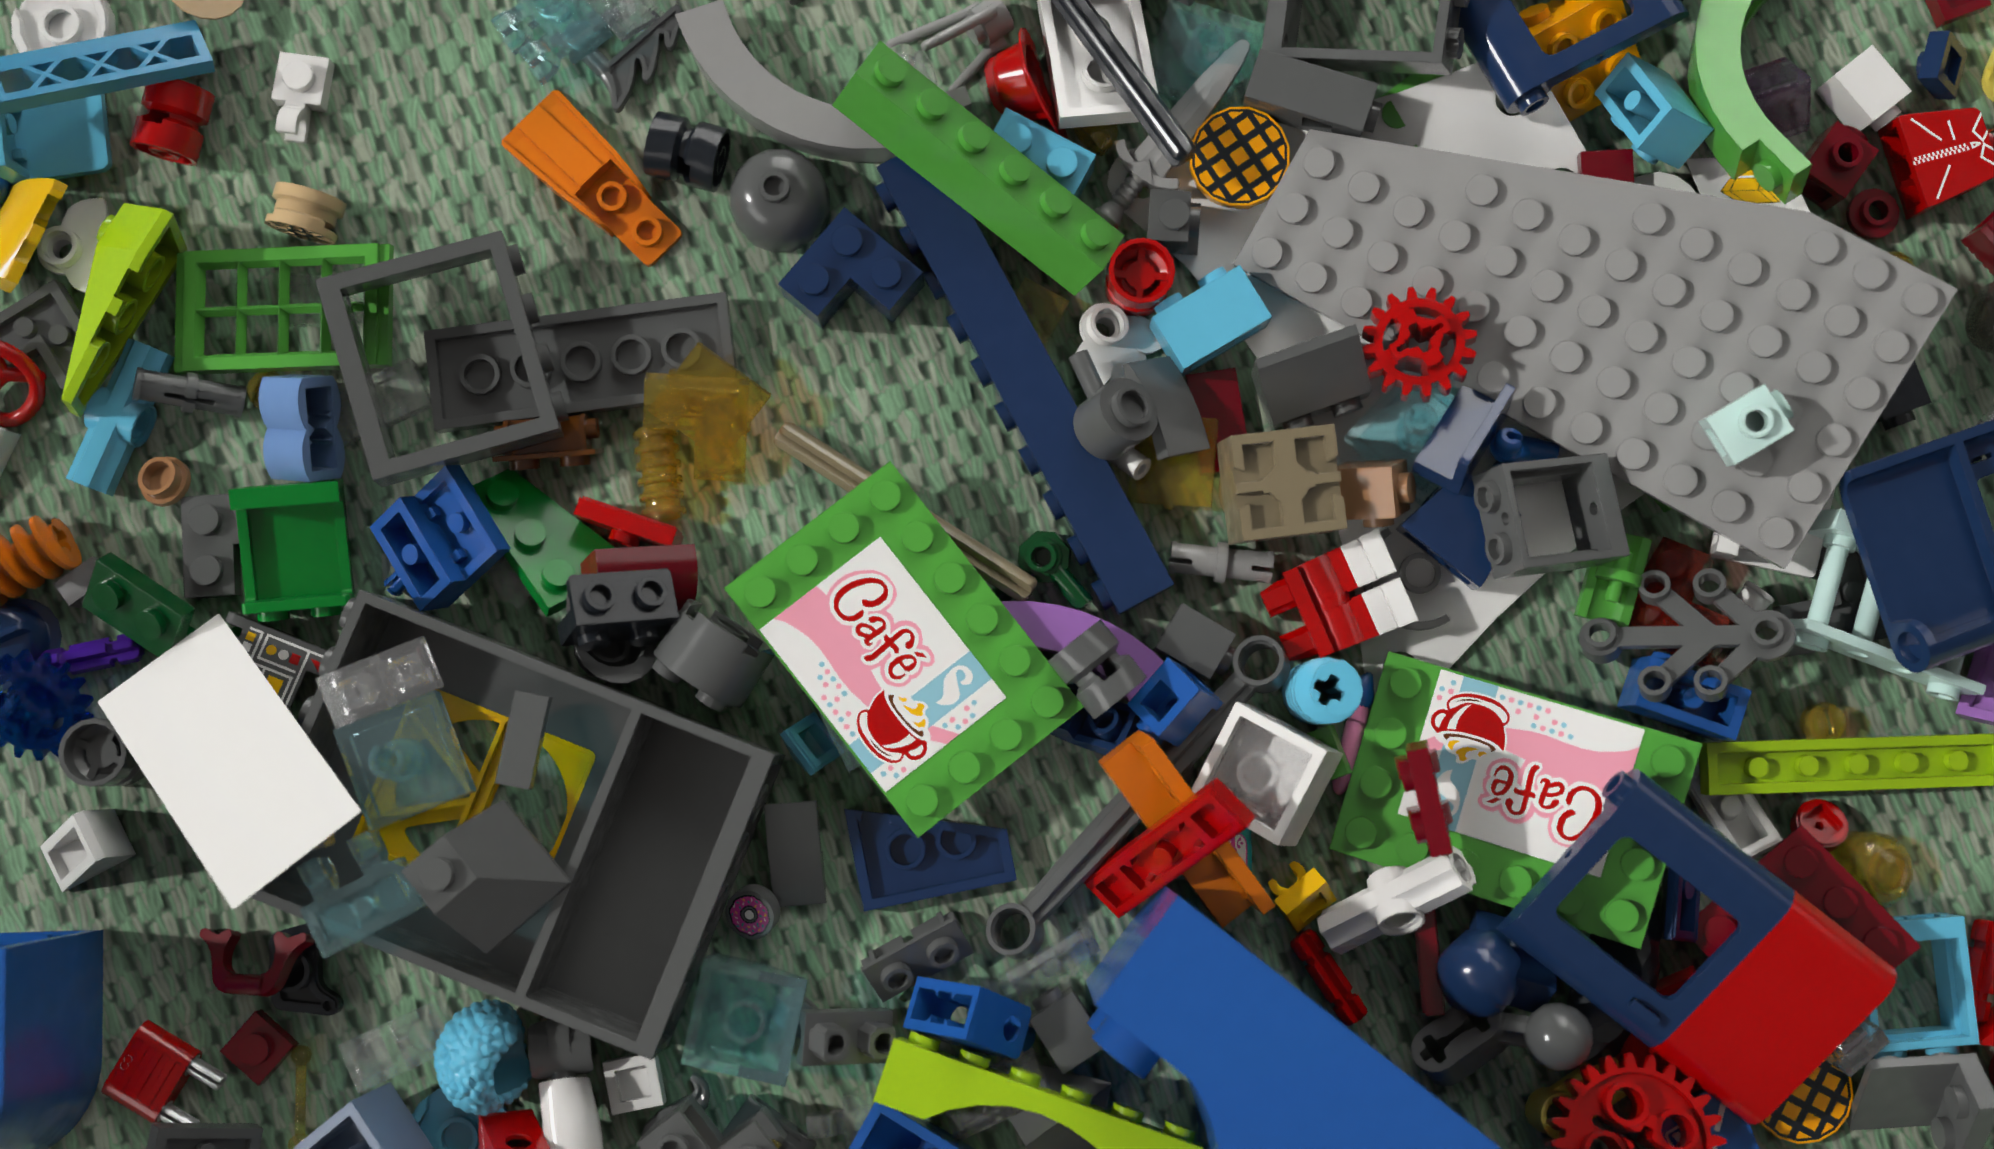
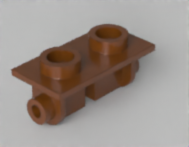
[492,414,604,471]

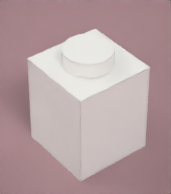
[1815,45,1912,132]

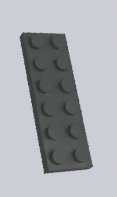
[423,292,740,434]

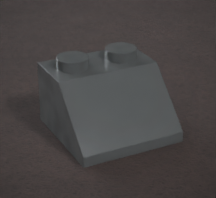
[1251,324,1372,431]

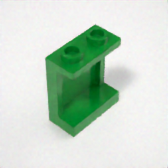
[228,479,355,622]

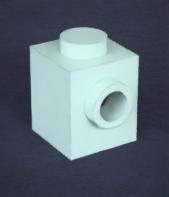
[1698,384,1794,466]

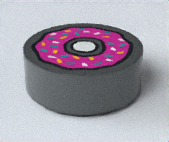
[725,884,781,940]

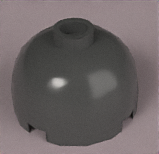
[730,149,830,252]

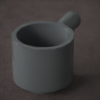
[1069,350,1158,460]

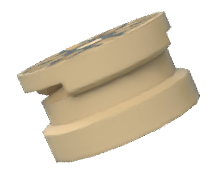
[264,182,347,245]

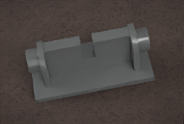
[861,911,974,1002]

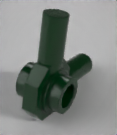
[992,531,1093,611]

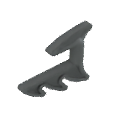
[553,5,682,113]

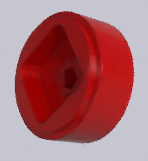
[1790,799,1849,853]

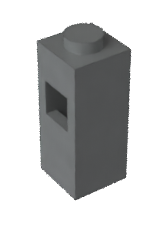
[1243,48,1383,137]

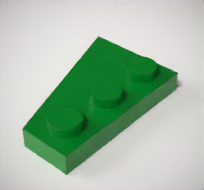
[472,469,615,617]

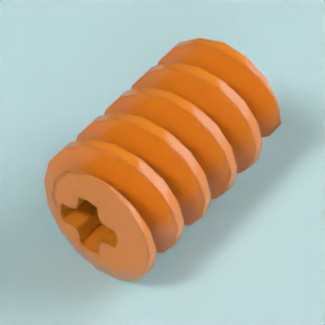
[0,515,82,606]

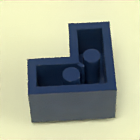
[778,207,925,329]

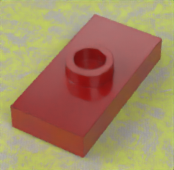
[573,496,684,547]

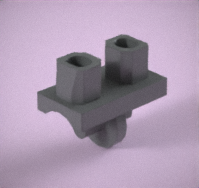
[796,1007,896,1066]

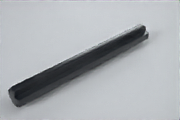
[1051,0,1196,167]

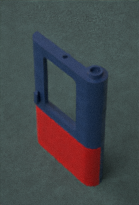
[1496,769,1897,1125]

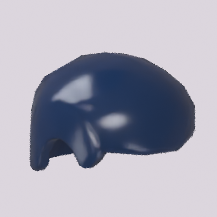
[1436,929,1521,1017]

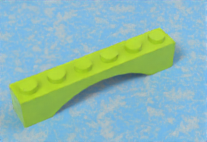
[873,1030,1204,1149]

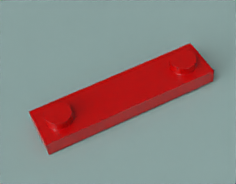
[1084,777,1255,918]

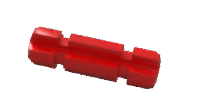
[1968,919,1994,1023]
[1290,929,1368,1026]

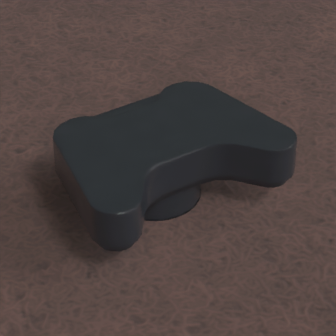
[268,922,344,1016]

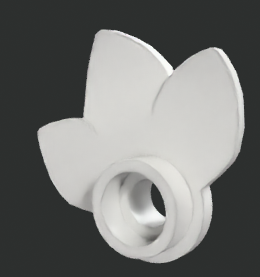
[37,198,108,293]
[1076,303,1162,385]

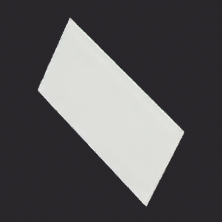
[98,614,361,909]

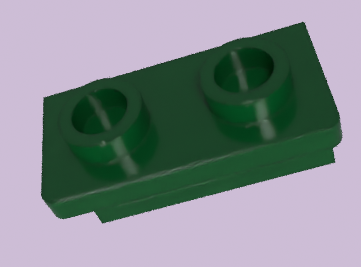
[82,552,196,657]

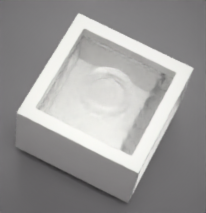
[1191,701,1343,846]

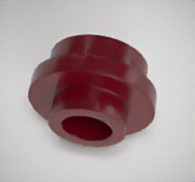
[1846,188,1899,240]

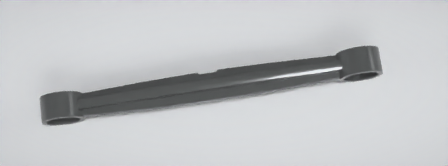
[986,635,1290,960]

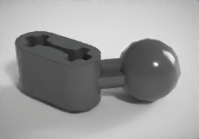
[1411,1002,1593,1086]

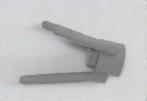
[887,0,1014,91]

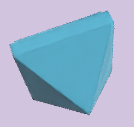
[780,712,845,775]

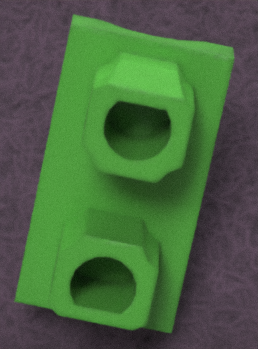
[1574,533,1652,627]

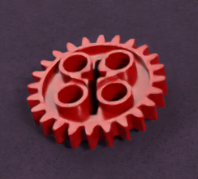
[1545,1052,1727,1149]

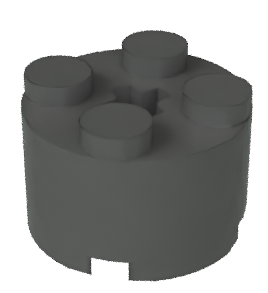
[652,599,775,712]

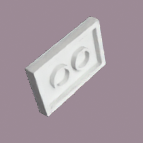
[1037,0,1158,129]

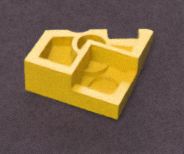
[0,178,68,293]

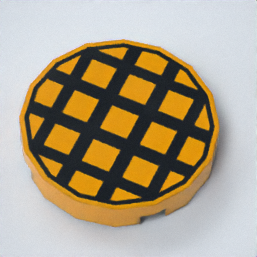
[1189,107,1290,209]
[1758,1052,1854,1144]

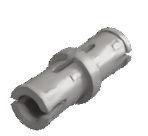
[1168,541,1274,584]

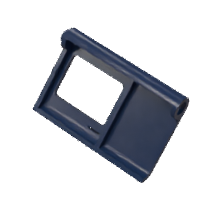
[1839,419,1994,673]

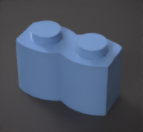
[258,374,345,482]

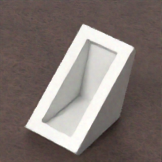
[40,809,136,892]

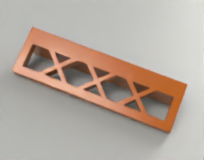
[1098,730,1276,928]

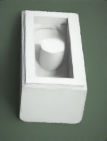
[1688,764,1783,859]

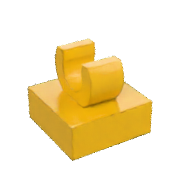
[1268,861,1337,933]

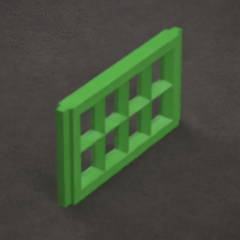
[174,243,394,375]

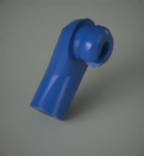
[1490,427,1560,463]

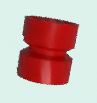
[130,79,215,166]
[1104,237,1176,317]

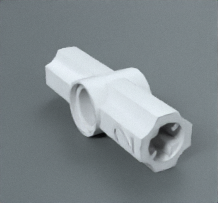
[1317,846,1476,955]

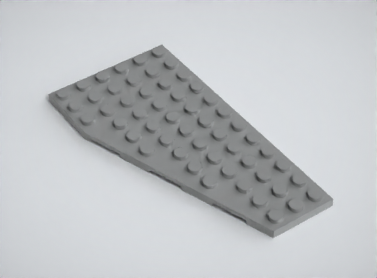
[1233,129,1958,569]

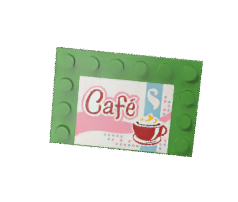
[724,461,1084,838]
[1329,651,1702,949]

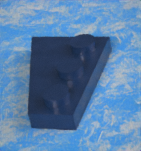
[844,808,1017,911]

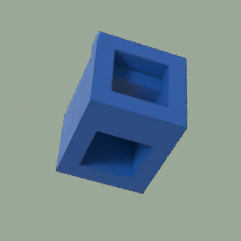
[1127,657,1224,747]

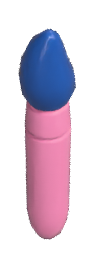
[1332,672,1375,795]

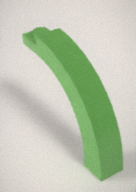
[1688,0,1812,204]

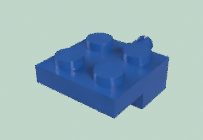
[370,465,511,612]

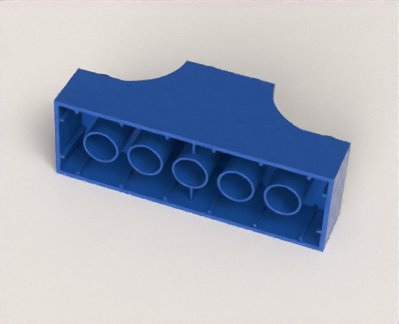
[1086,886,1502,1149]

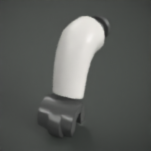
[528,1018,604,1149]

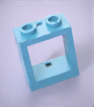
[1851,912,1980,1059]

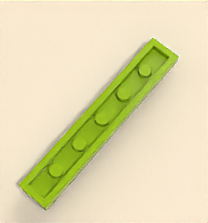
[1698,733,1994,795]

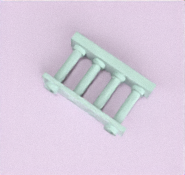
[1790,508,1987,701]

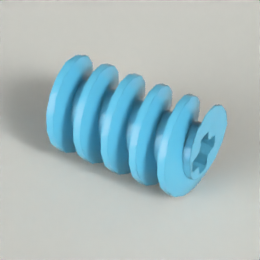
[1282,657,1363,725]

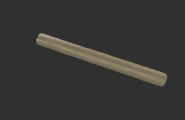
[774,422,1037,601]

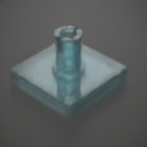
[1151,0,1265,115]
[1344,370,1455,506]
[333,690,477,831]

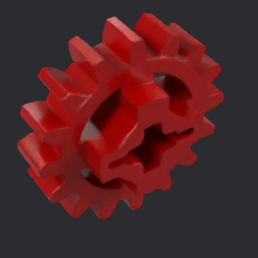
[1362,287,1477,403]

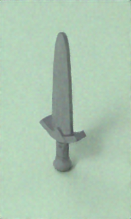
[1095,39,1250,229]

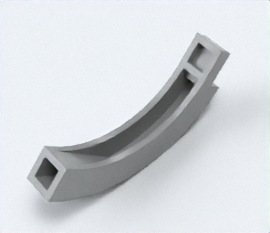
[675,0,972,163]

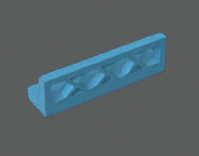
[0,20,215,115]

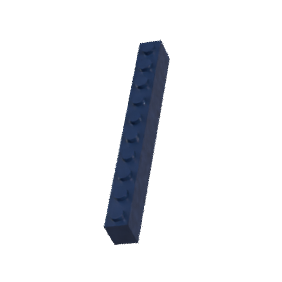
[874,156,1174,616]

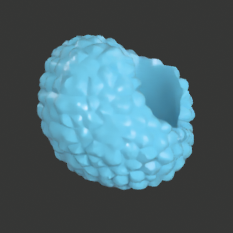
[433,999,532,1116]

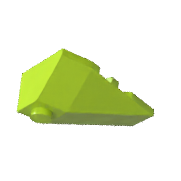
[61,203,187,418]

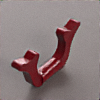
[200,928,316,997]

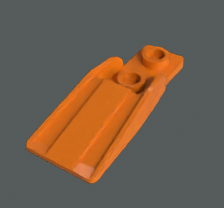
[502,90,682,267]

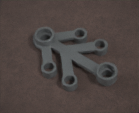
[1579,568,1796,702]

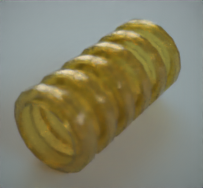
[632,424,687,521]

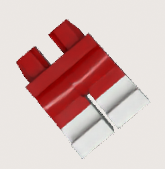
[1260,528,1419,661]

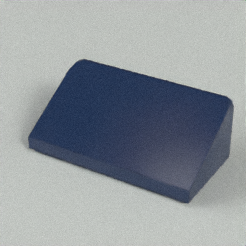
[1661,865,1701,943]

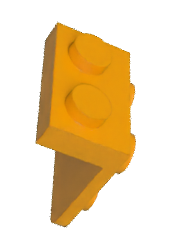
[1519,0,1641,122]

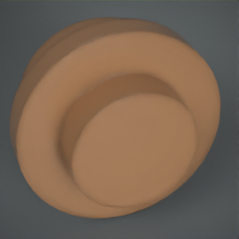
[138,457,191,507]

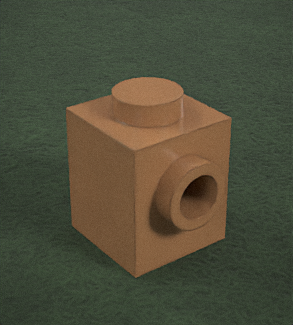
[1337,459,1416,528]

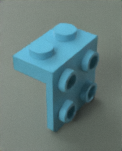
[0,94,112,185]

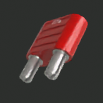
[101,1020,227,1123]

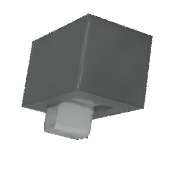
[53,557,99,608]

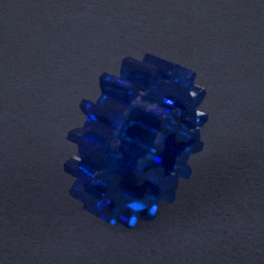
[0,649,94,761]

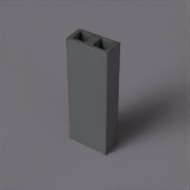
[495,690,553,790]

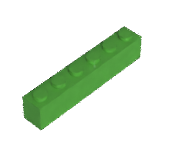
[832,41,1124,296]

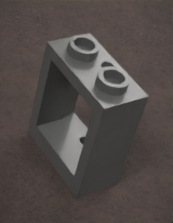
[1472,453,1630,580]

